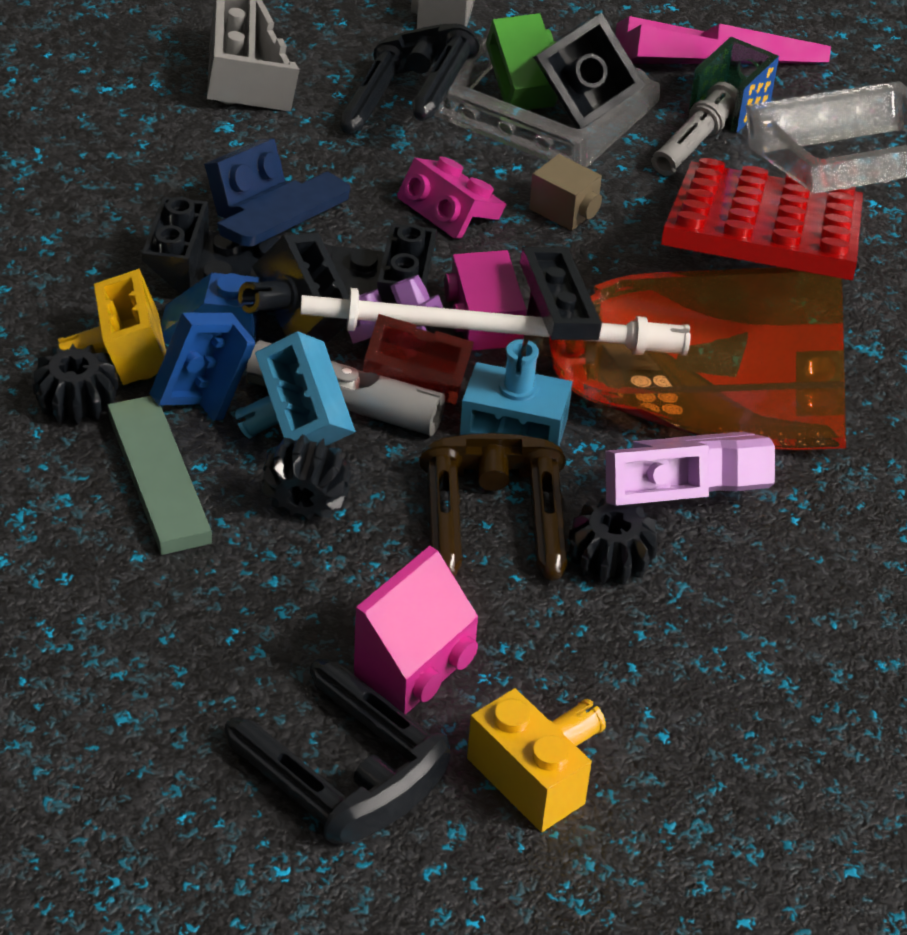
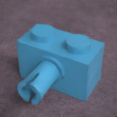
[235,331,356,446]
[460,339,573,447]

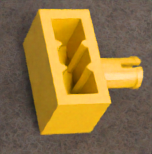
[58,269,166,385]
[467,688,606,833]

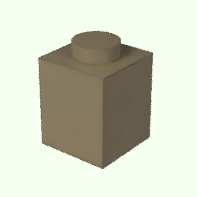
[529,154,602,231]

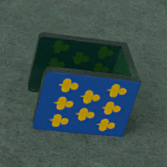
[689,37,779,133]

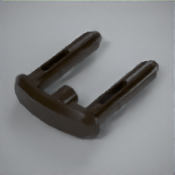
[419,433,568,581]

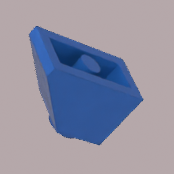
[161,273,260,344]

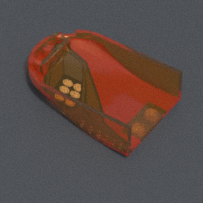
[549,267,846,450]

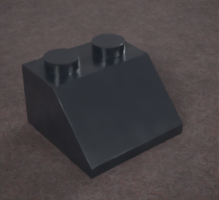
[533,12,646,131]

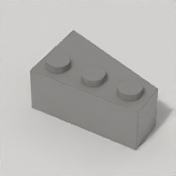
[207,0,299,112]

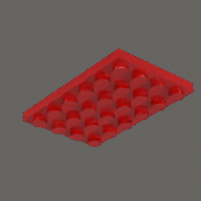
[661,158,863,281]

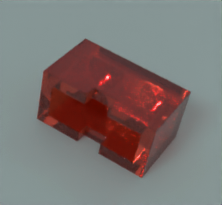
[363,314,474,405]

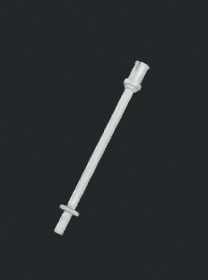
[300,288,691,356]

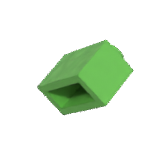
[485,13,558,113]

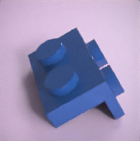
[149,313,255,420]

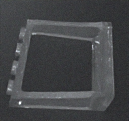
[434,38,660,168]
[746,81,907,194]

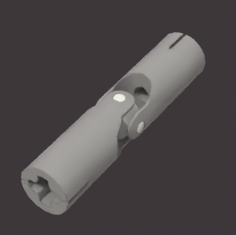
[246,340,445,436]

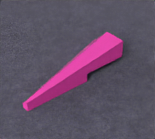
[615,16,831,64]

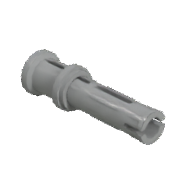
[651,82,742,176]

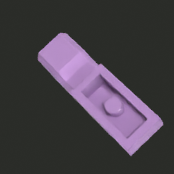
[605,431,775,506]

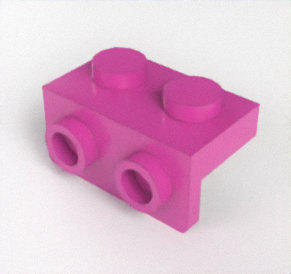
[397,157,506,239]

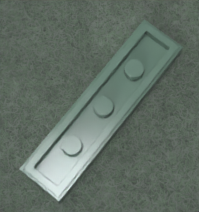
[108,395,212,555]

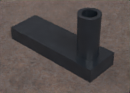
[520,247,602,340]

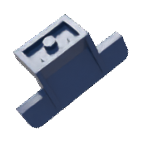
[204,138,351,246]

